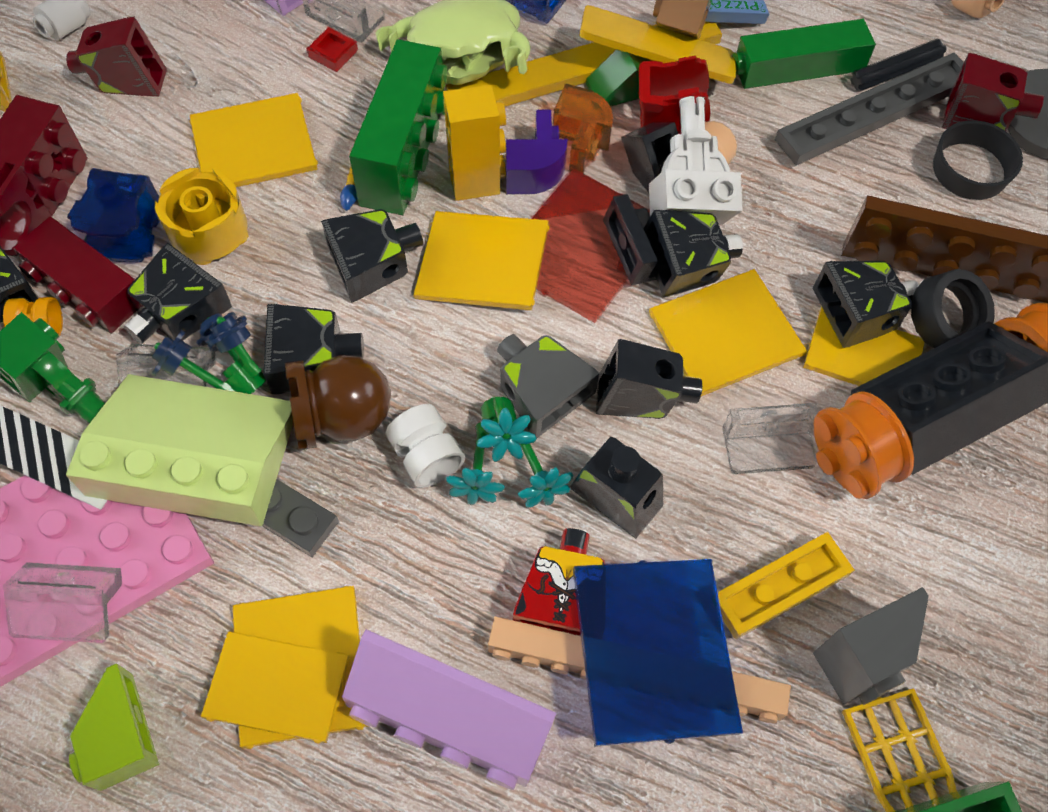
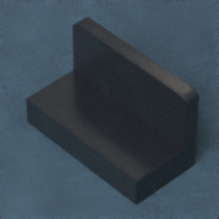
[603,194,658,285]

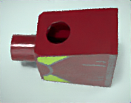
[66,17,167,97]
[942,53,1044,131]

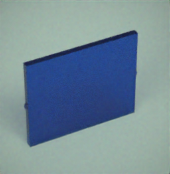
[573,559,743,747]

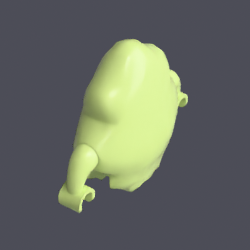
[376,0,531,85]

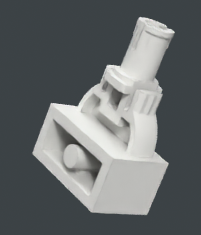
[649,96,743,224]

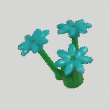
[446,396,573,508]

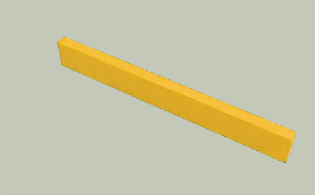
[446,22,722,107]

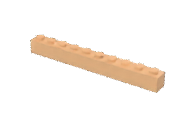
[488,616,791,723]

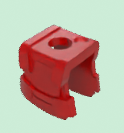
[639,55,711,134]

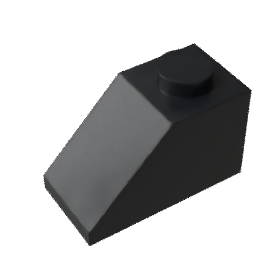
[621,122,678,193]

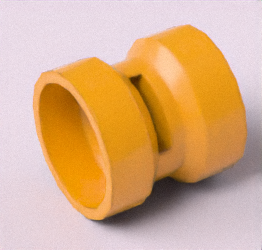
[3,297,63,336]

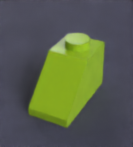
[69,663,159,791]

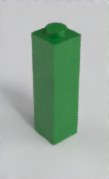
[732,18,876,89]

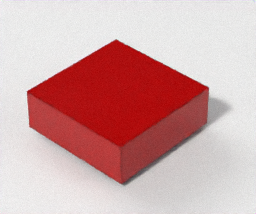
[307,27,358,72]

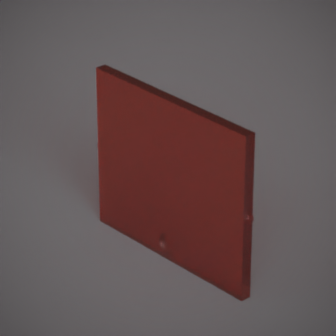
[532,169,650,323]

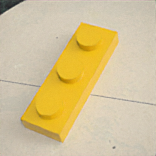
[710,532,855,640]

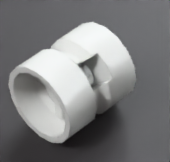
[385,404,465,488]

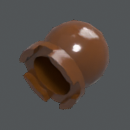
[285,355,391,450]

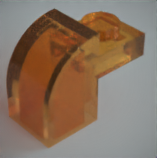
[553,83,613,175]

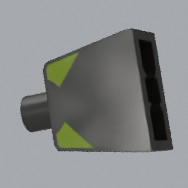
[497,334,599,438]

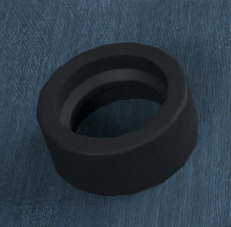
[911,269,995,348]

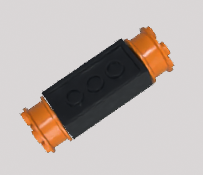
[814,303,1048,499]

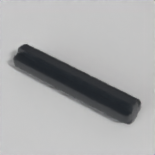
[850,39,947,91]

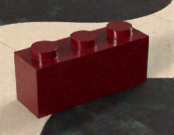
[12,216,137,334]

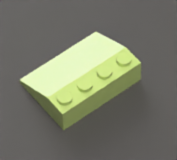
[66,374,293,527]

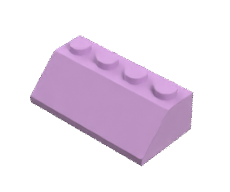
[342,629,556,790]

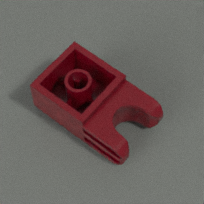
[0,95,88,256]

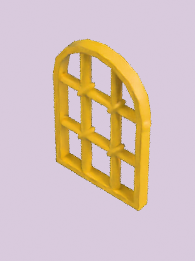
[842,688,957,812]

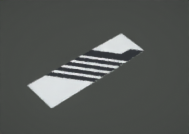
[0,405,107,510]

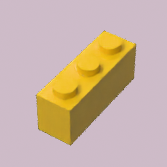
[443,84,506,201]

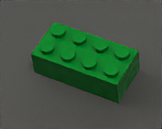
[349,39,448,216]

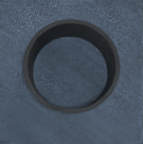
[933,120,1023,200]

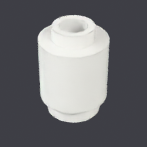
[33,0,91,41]

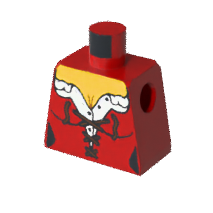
[513,528,605,641]

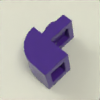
[506,110,568,194]

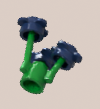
[151,312,266,394]

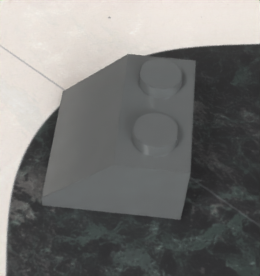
[813,587,929,705]

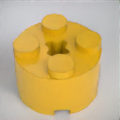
[155,168,249,265]

